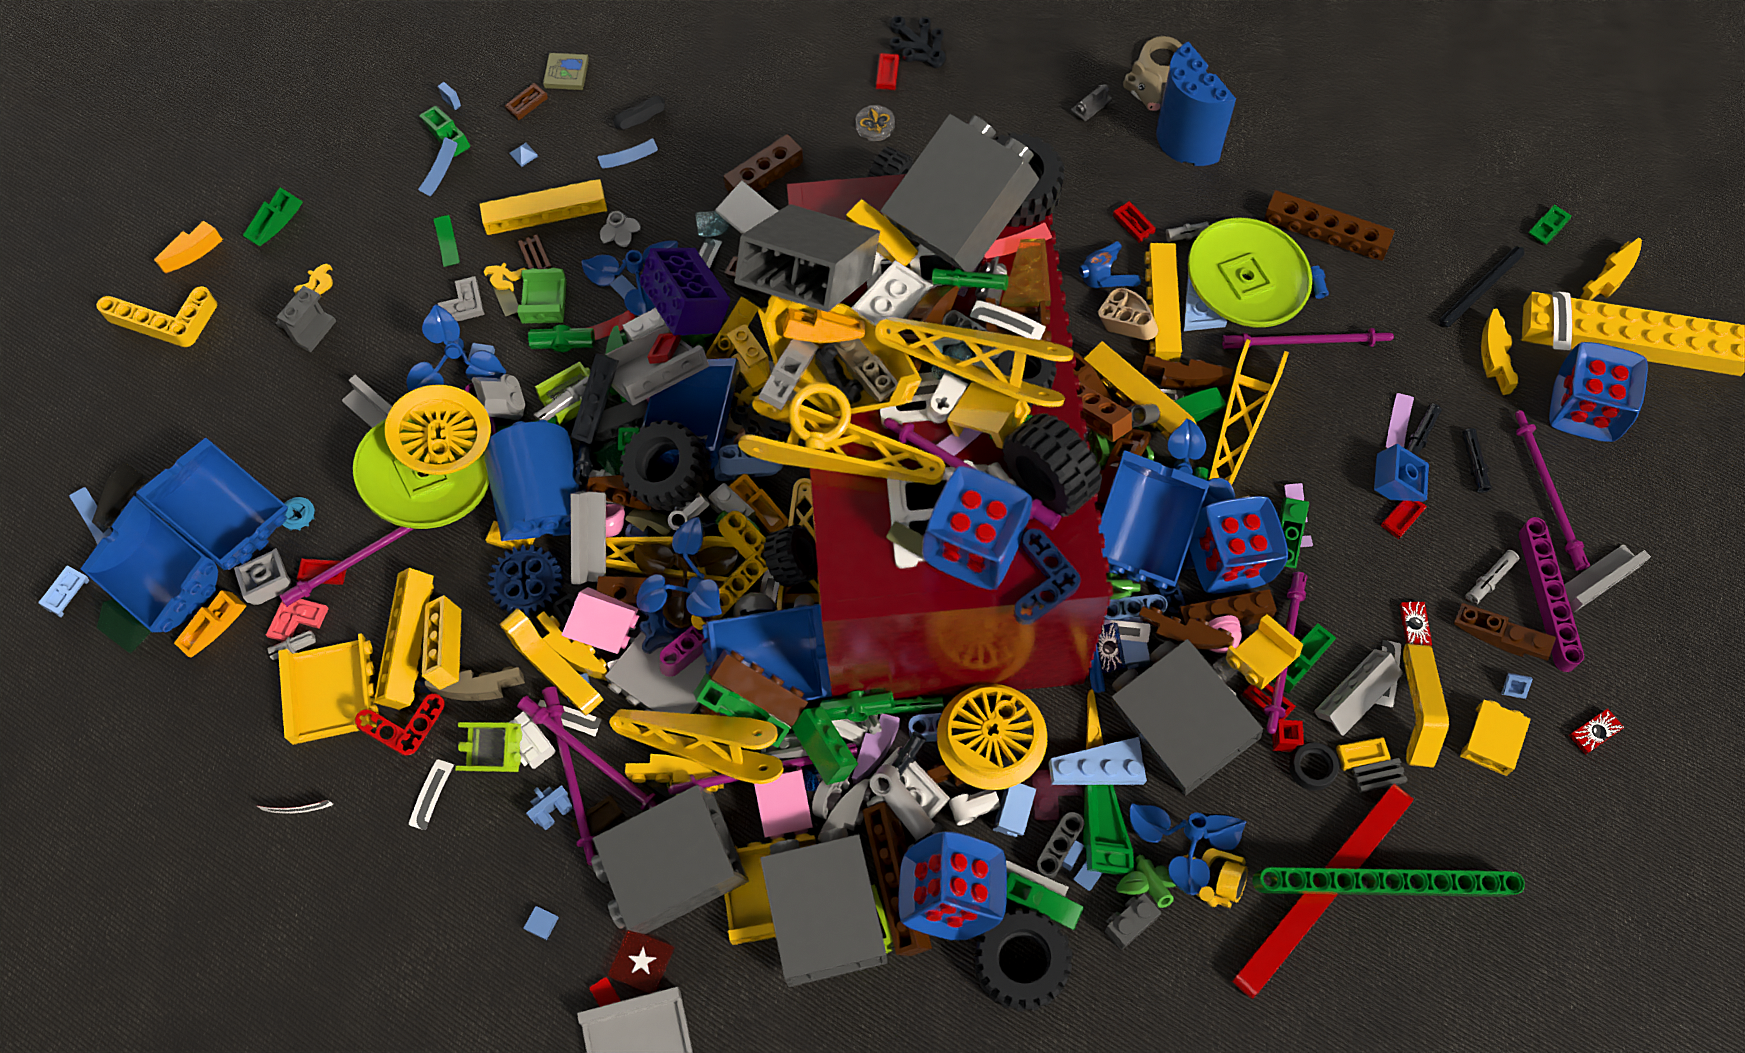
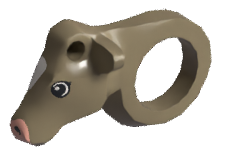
[1123,36,1182,111]

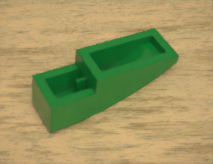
[419,105,471,157]
[243,187,303,246]
[1174,387,1227,423]
[1272,623,1336,694]

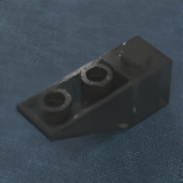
[92,462,149,533]

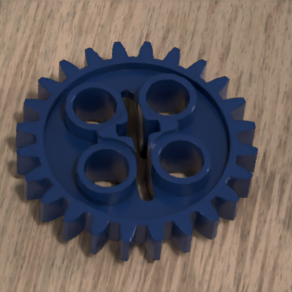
[488,545,563,617]

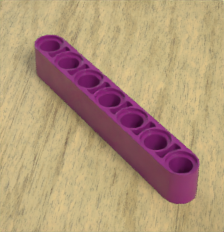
[1519,517,1584,672]
[659,574,779,677]

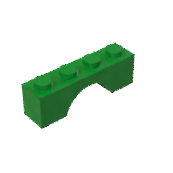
[693,673,791,748]

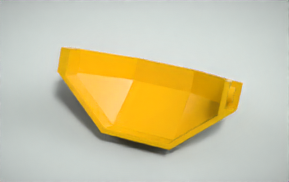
[758,295,922,417]

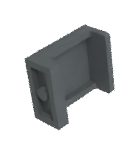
[277,285,336,352]

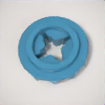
[282,497,316,531]

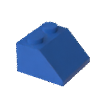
[1374,444,1429,502]

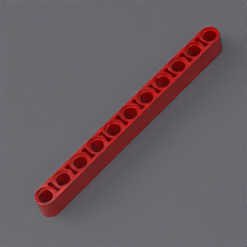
[1232,783,1414,999]

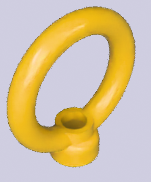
[789,383,851,451]

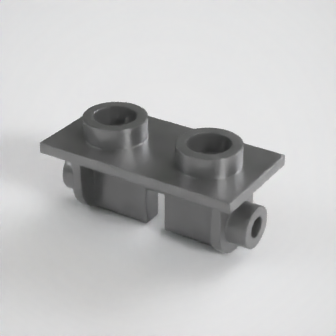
[1071,84,1112,122]
[975,256,1007,306]

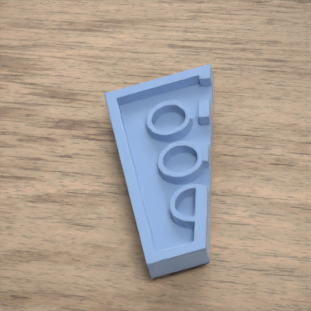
[1184,273,1227,331]
[1048,737,1147,785]

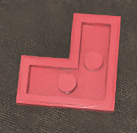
[266,599,329,642]

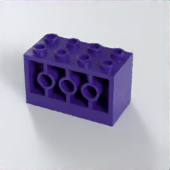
[640,248,731,335]

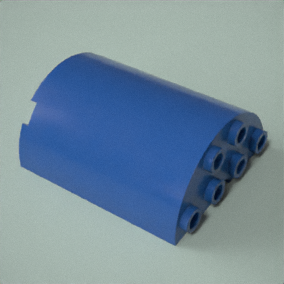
[1156,41,1236,166]
[642,358,740,472]
[483,420,582,541]
[136,438,288,570]
[1098,450,1210,590]
[81,496,218,632]
[702,604,832,715]

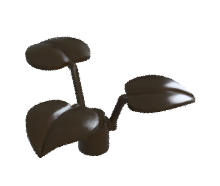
[634,544,739,629]

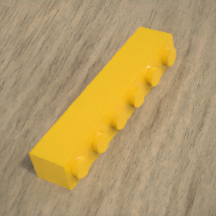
[480,179,607,235]
[1144,243,1182,362]
[1084,341,1196,441]
[374,568,434,710]

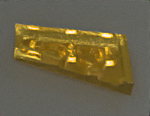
[1001,239,1051,307]

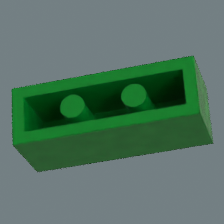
[791,706,858,785]

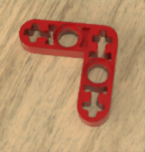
[354,694,444,756]

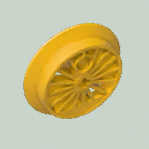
[385,385,491,475]
[937,684,1047,790]

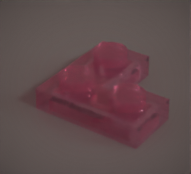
[1032,770,1082,820]

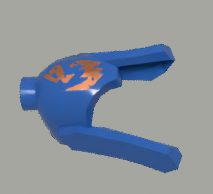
[1078,241,1142,288]

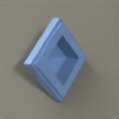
[510,143,538,167]
[1501,673,1533,699]

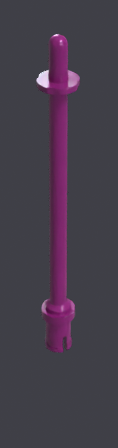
[1222,328,1394,350]
[1515,410,1590,571]
[884,418,1061,530]
[279,526,413,607]
[1264,572,1307,734]
[542,687,596,866]
[517,695,659,812]
[668,742,858,795]

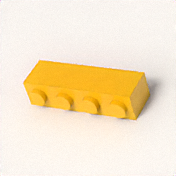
[422,595,461,690]

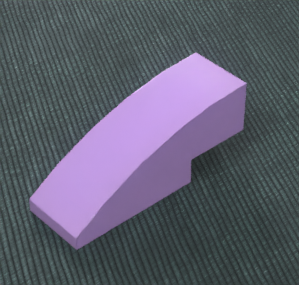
[852,714,900,785]

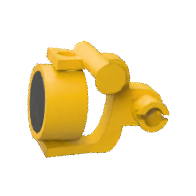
[1182,848,1248,909]

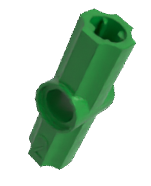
[528,325,595,352]
[820,690,895,722]

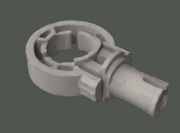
[812,768,855,820]

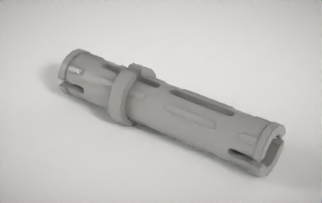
[534,376,588,421]
[1465,550,1519,605]

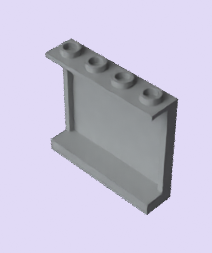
[605,324,709,405]
[605,632,709,735]
[577,987,693,1053]

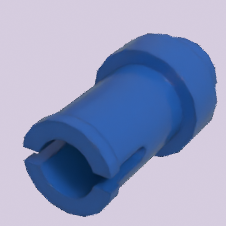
[1311,266,1329,299]

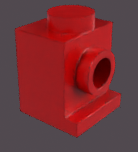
[1272,720,1304,752]

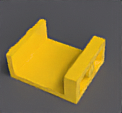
[726,324,771,392]
[947,382,1031,448]
[1226,614,1303,690]
[1460,700,1531,776]

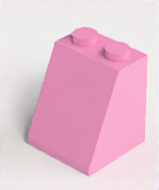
[562,587,640,654]
[754,767,813,840]

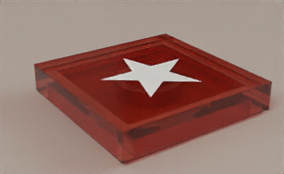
[608,930,675,994]

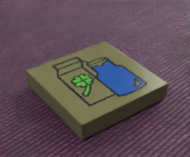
[543,53,589,90]

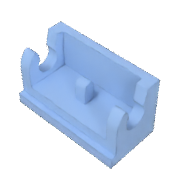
[39,566,90,618]
[1117,617,1151,669]
[993,783,1036,837]

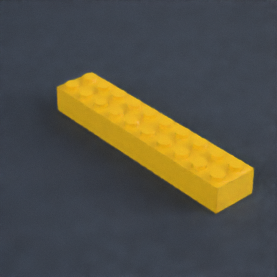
[1522,292,1745,376]

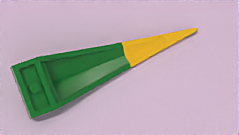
[1083,689,1134,875]

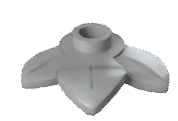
[600,211,640,247]

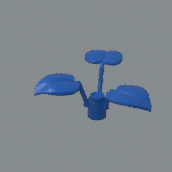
[582,241,678,316]
[407,304,506,391]
[1168,418,1235,509]
[636,517,722,617]
[1129,804,1246,895]

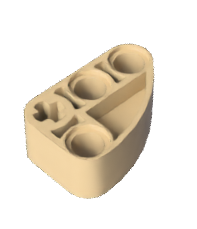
[1098,288,1158,340]

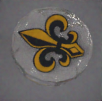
[856,105,895,141]

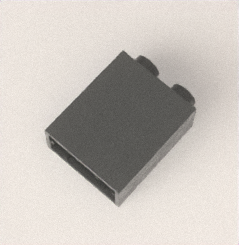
[880,114,1039,272]
[734,204,880,312]
[1112,639,1263,796]
[591,785,749,934]
[760,828,888,987]

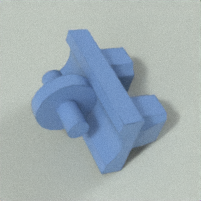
[527,785,573,830]

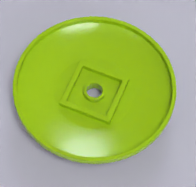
[1188,218,1312,327]
[353,415,490,529]

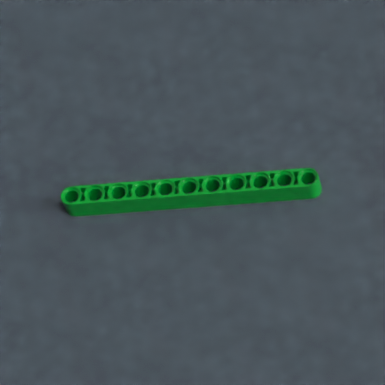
[1252,867,1525,897]

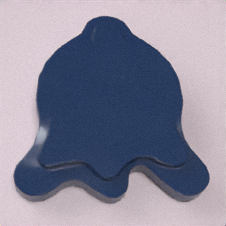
[639,607,691,654]

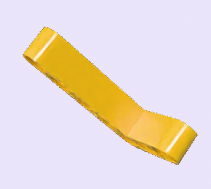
[97,286,217,347]
[691,511,768,631]
[500,608,603,716]
[1403,644,1449,767]

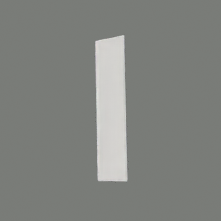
[1006,861,1068,897]

